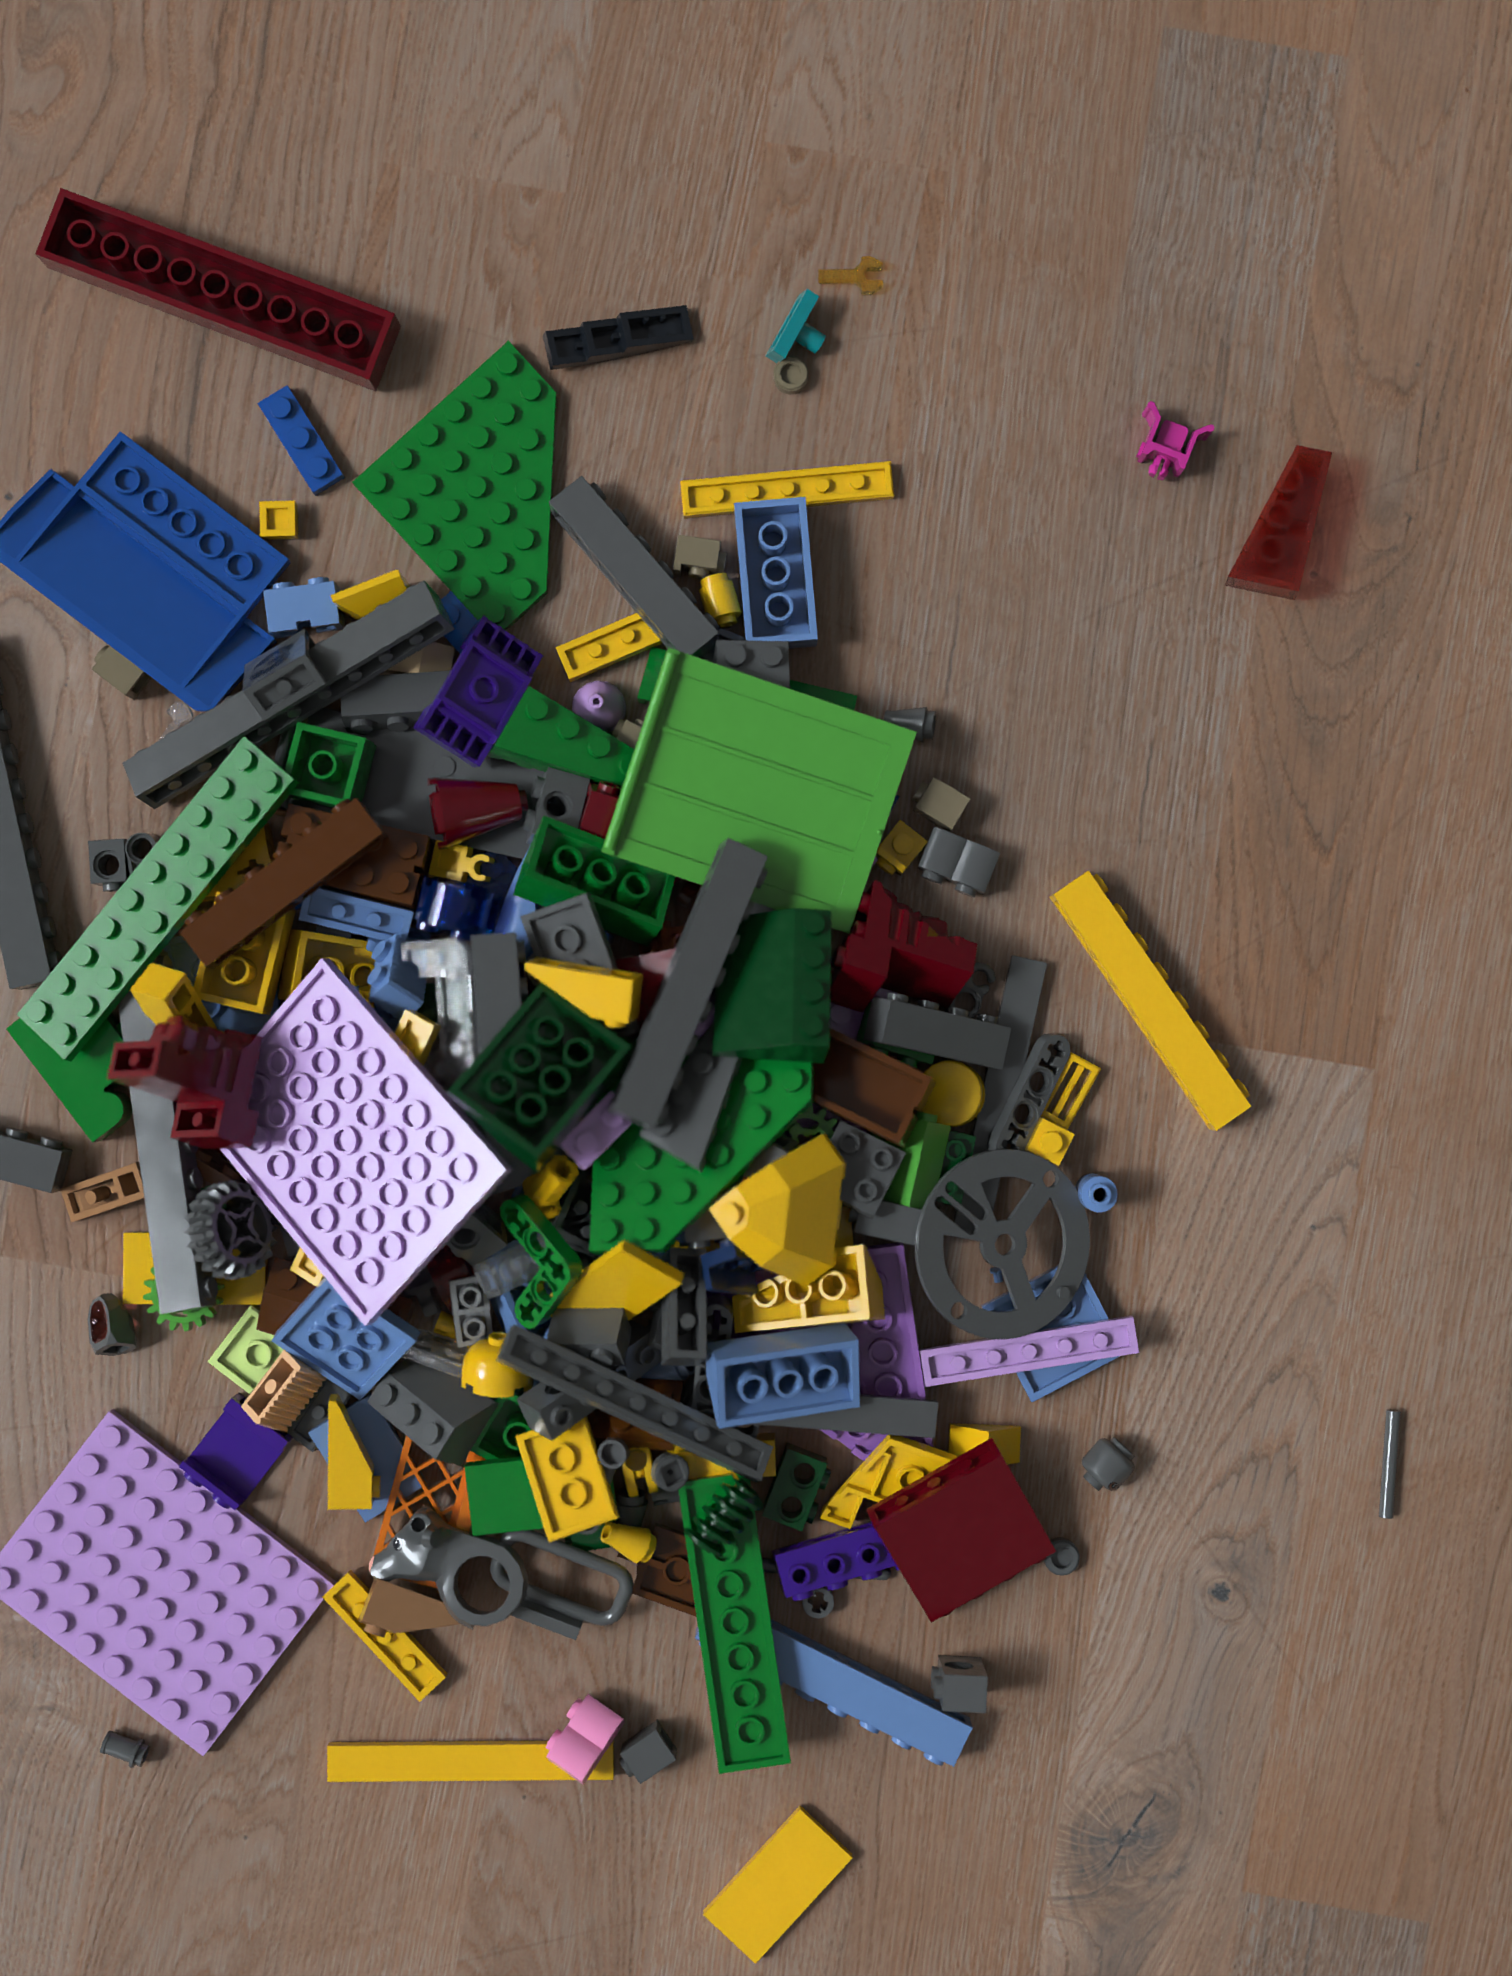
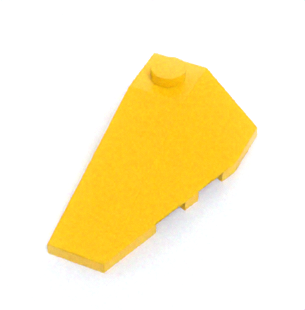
[732,1245,885,1333]

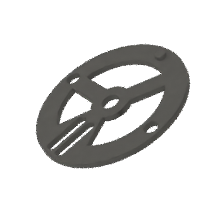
[915,1149,1090,1340]

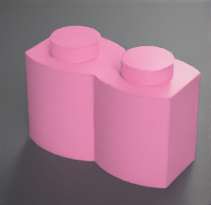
[545,1694,625,1785]

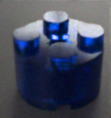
[415,875,495,941]

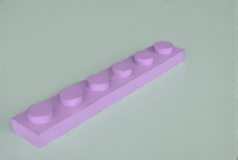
[919,1316,1139,1387]

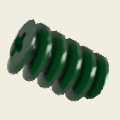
[684,1473,763,1556]

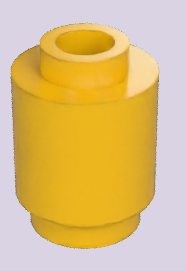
[699,573,742,628]

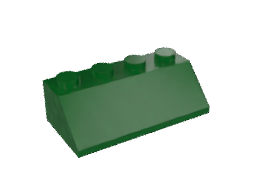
[513,815,676,946]

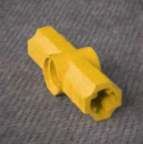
[522,1155,579,1227]

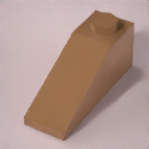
[60,1162,144,1223]
[358,1578,460,1638]

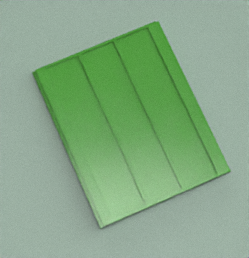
[601,647,917,934]

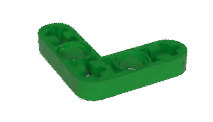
[500,1194,582,1329]

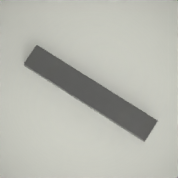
[752,1394,938,1438]

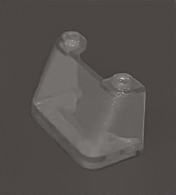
[401,938,479,1087]

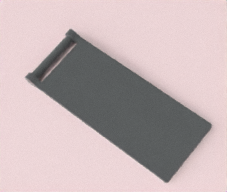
[274,708,545,859]

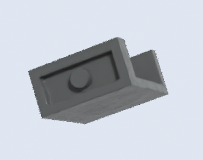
[243,629,326,721]

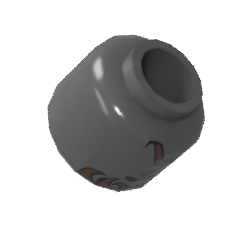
[1082,1437,1135,1491]

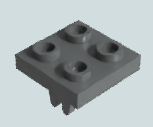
[830,1120,906,1219]

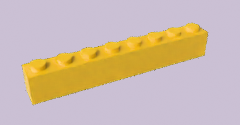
[1049,870,1252,1131]

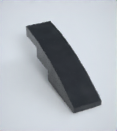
[543,305,694,370]

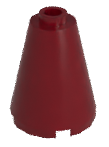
[427,777,528,850]

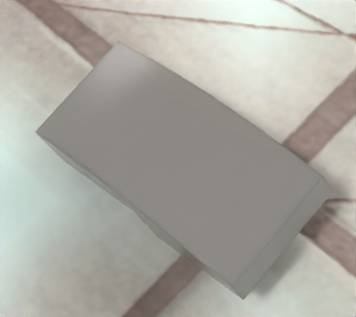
[449,1273,493,1348]

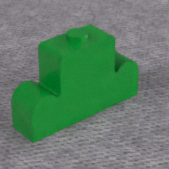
[6,1013,133,1143]

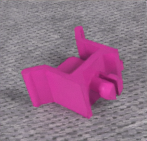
[1136,401,1214,480]

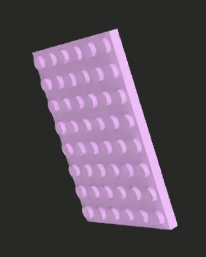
[219,958,512,1325]
[0,1409,337,1756]

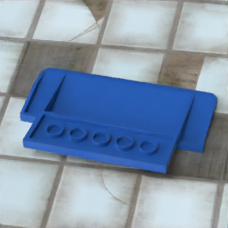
[0,431,291,712]

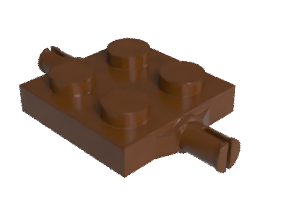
[617,1523,696,1616]

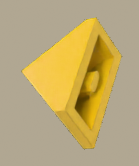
[948,1423,1021,1465]

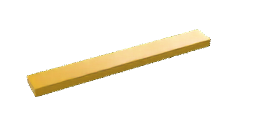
[327,1740,614,1782]

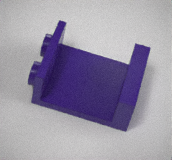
[178,1393,293,1510]

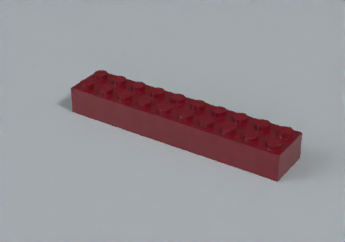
[35,188,401,392]

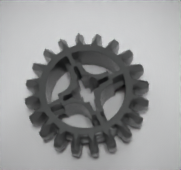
[183,1180,278,1280]

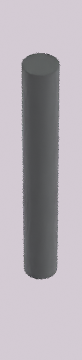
[1379,1409,1401,1519]

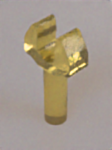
[818,256,883,296]

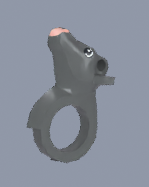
[369,1508,528,1630]

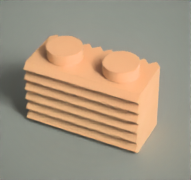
[241,1350,327,1433]

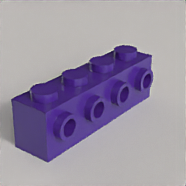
[771,1521,899,1601]

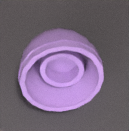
[572,681,626,733]

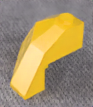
[709,1133,846,1286]

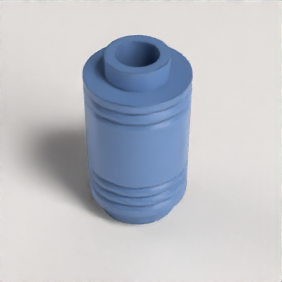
[1075,1173,1117,1213]

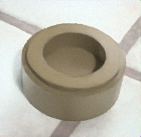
[773,356,809,395]

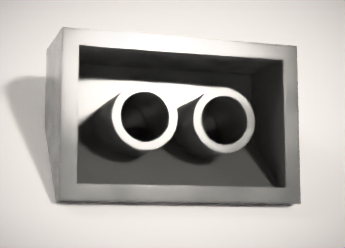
[367,1347,499,1466]

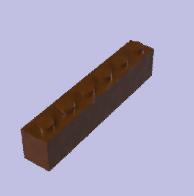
[179,798,388,969]

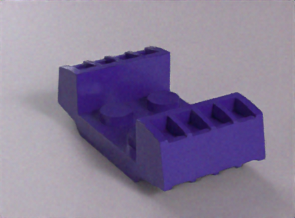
[413,615,543,768]

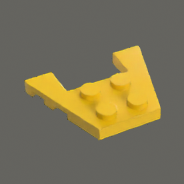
[820,1435,957,1529]

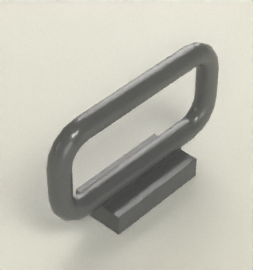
[490,1530,634,1640]

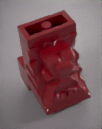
[830,880,978,1013]
[107,1015,262,1149]

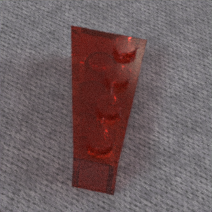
[1225,445,1332,600]

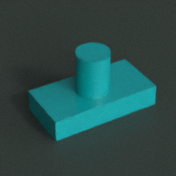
[765,289,826,364]

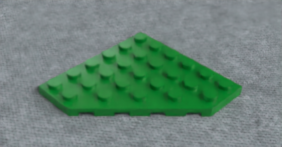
[352,340,557,631]
[589,1035,814,1254]

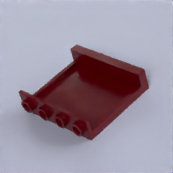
[866,1438,1056,1623]

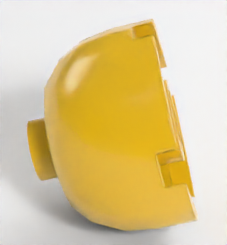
[461,1332,534,1397]

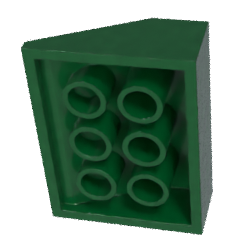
[713,908,831,1063]
[448,982,631,1173]

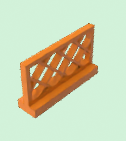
[373,1436,487,1589]

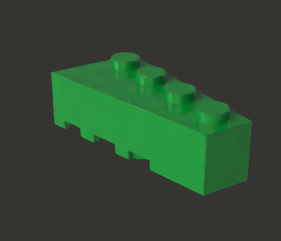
[487,686,635,791]

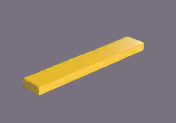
[680,461,894,518]

